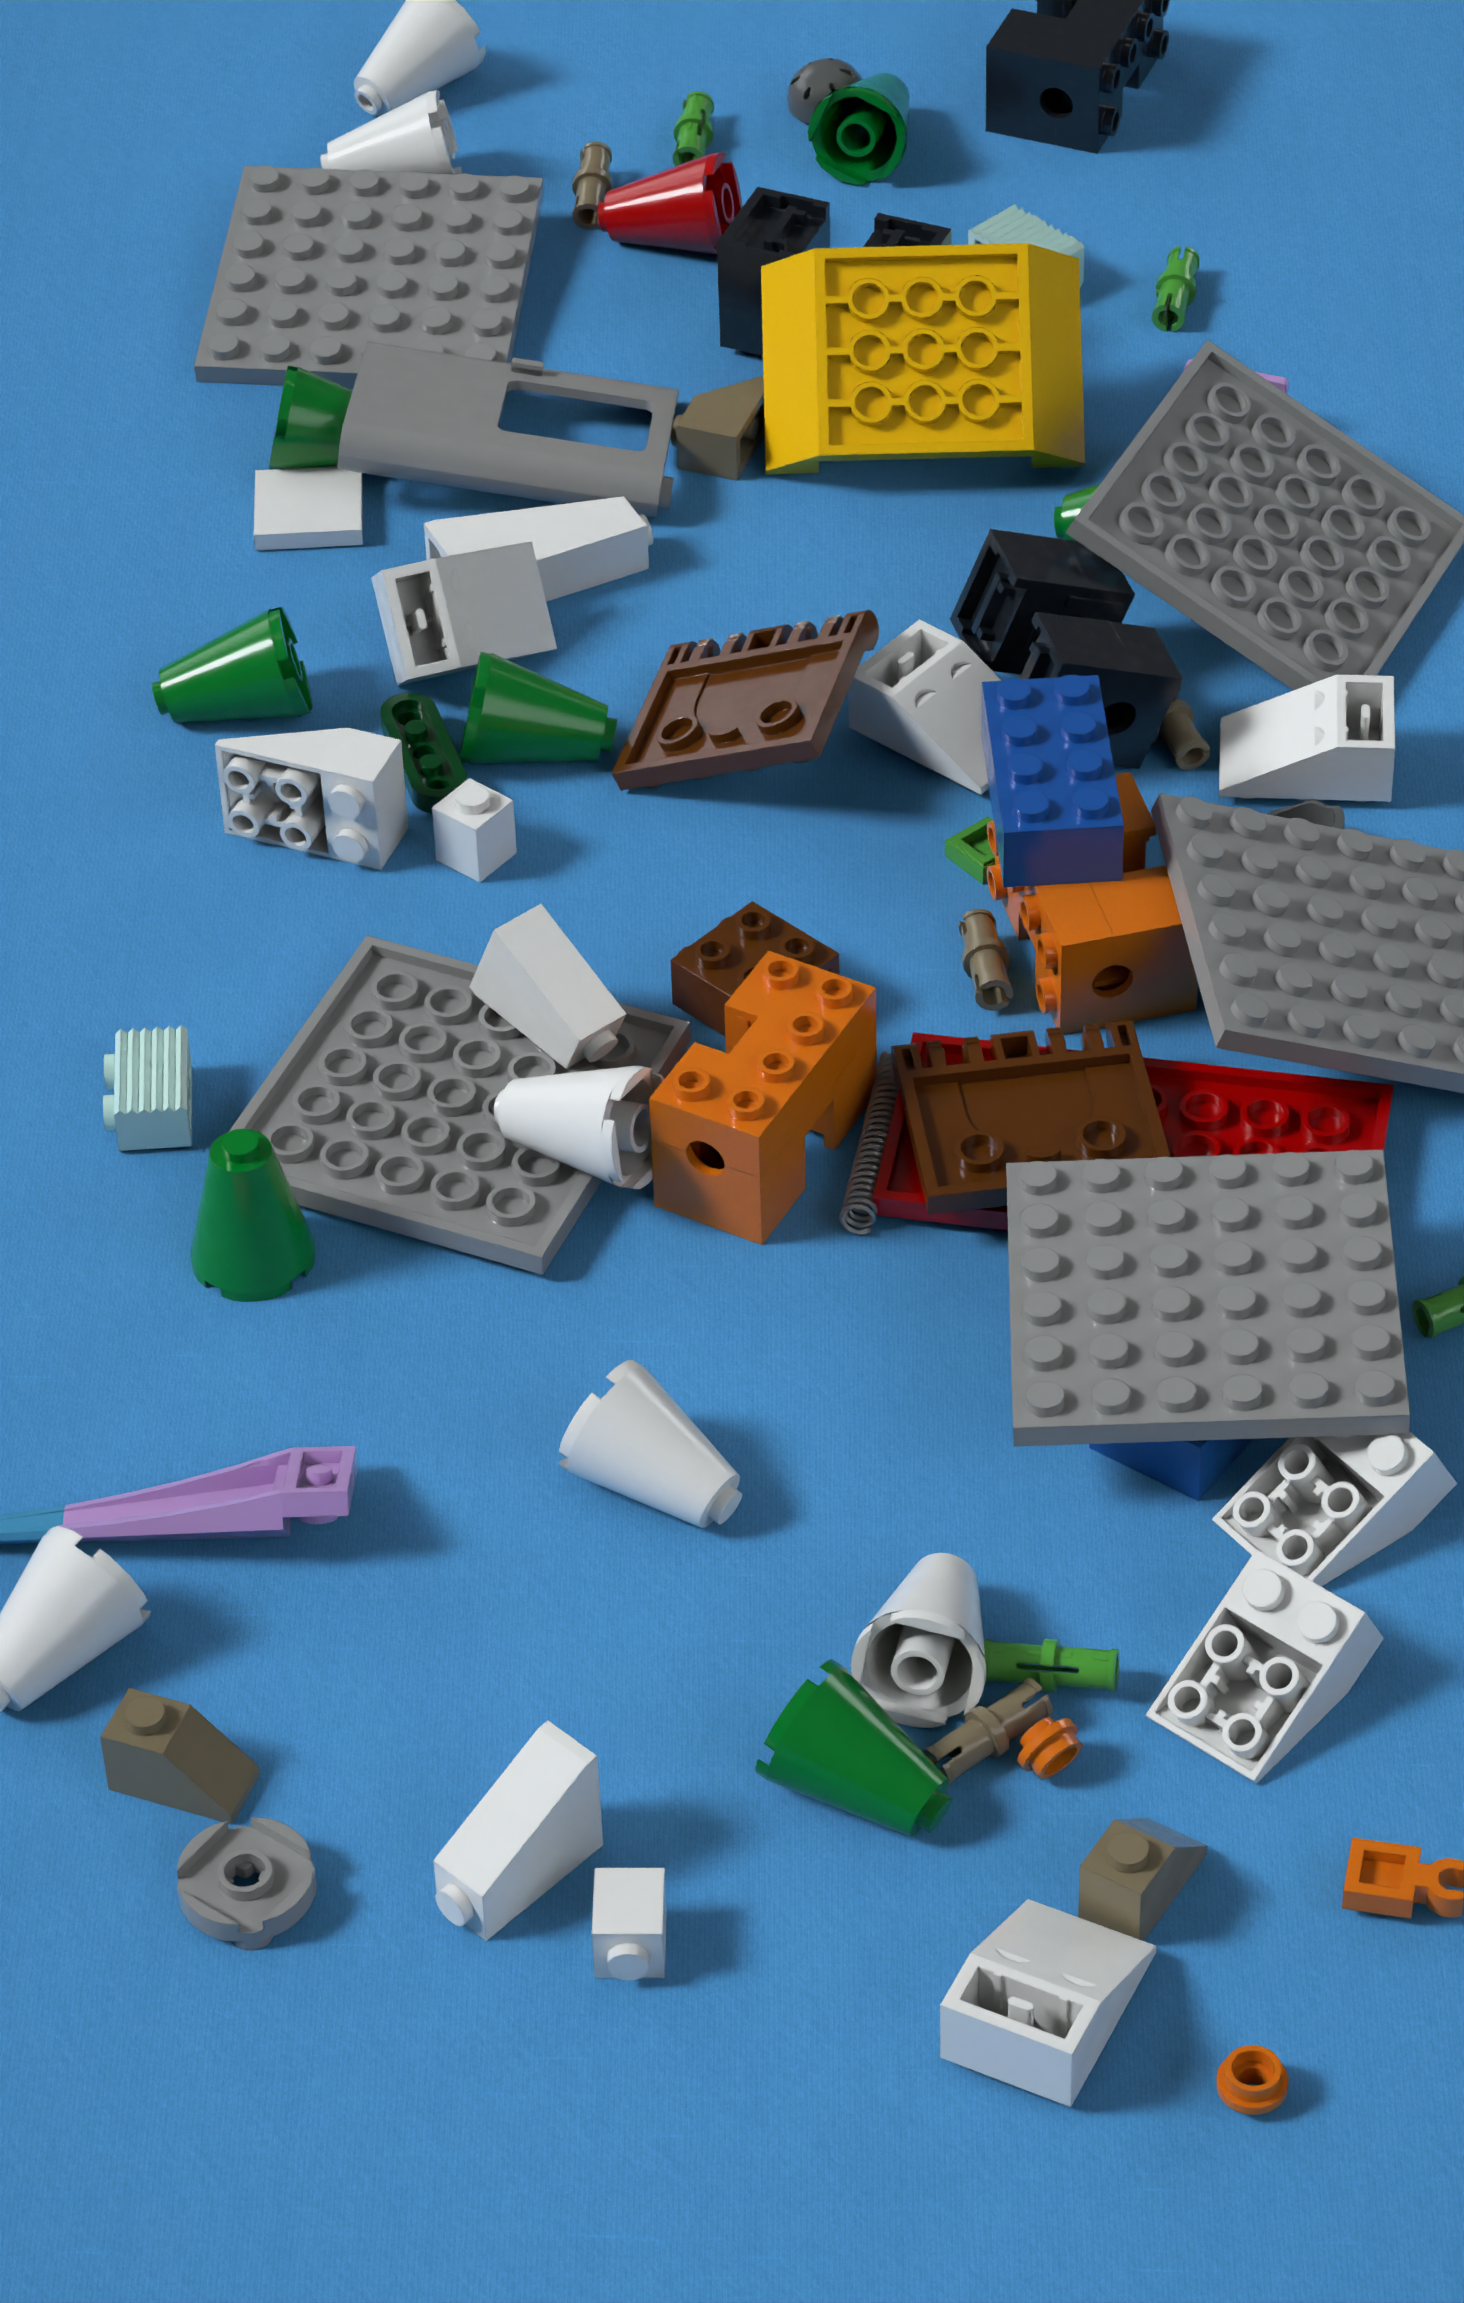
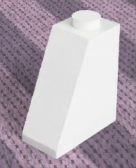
[469,904,626,1069]
[433,1721,603,1941]

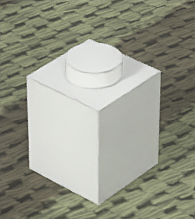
[432,778,517,883]
[592,1868,667,1980]

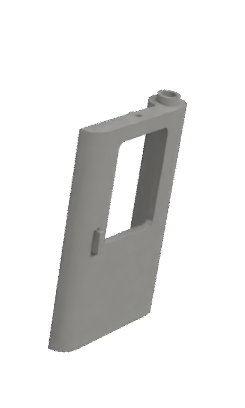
[338,341,679,518]

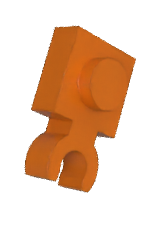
[1342,1837,1464,1919]

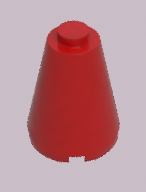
[598,152,742,255]

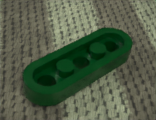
[380,692,467,814]

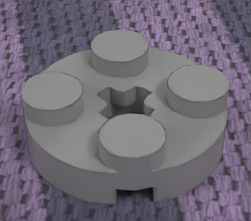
[177,1818,317,1951]

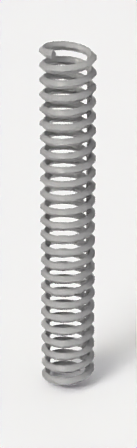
[839,1051,899,1235]

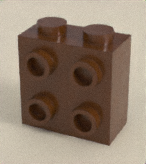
[670,901,840,1036]

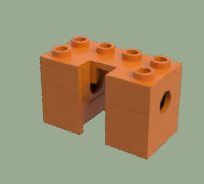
[987,772,1198,1035]
[649,951,877,1245]

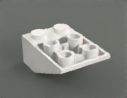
[371,541,557,686]
[848,619,1002,795]
[1219,674,1395,802]
[215,728,409,870]
[1212,1432,1457,1587]
[1146,1549,1384,1784]
[940,1899,1156,2107]

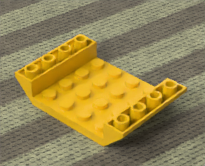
[761,243,1085,475]

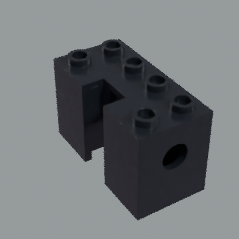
[986,0,1170,154]
[717,187,951,356]
[950,529,1183,769]

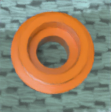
[1017,1717,1083,1779]
[1216,2045,1289,2115]

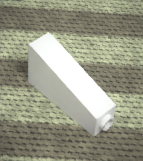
[424,496,653,602]

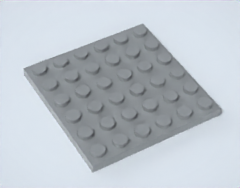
[194,165,544,389]
[1066,339,1464,690]
[1151,793,1464,1093]
[229,935,691,1275]
[1006,1150,1410,1446]

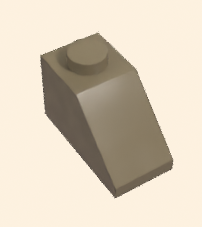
[671,376,765,481]
[100,1688,260,1824]
[1078,1818,1207,1941]

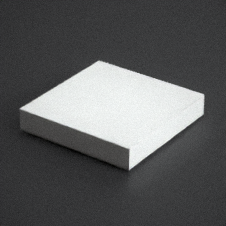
[254,466,363,551]

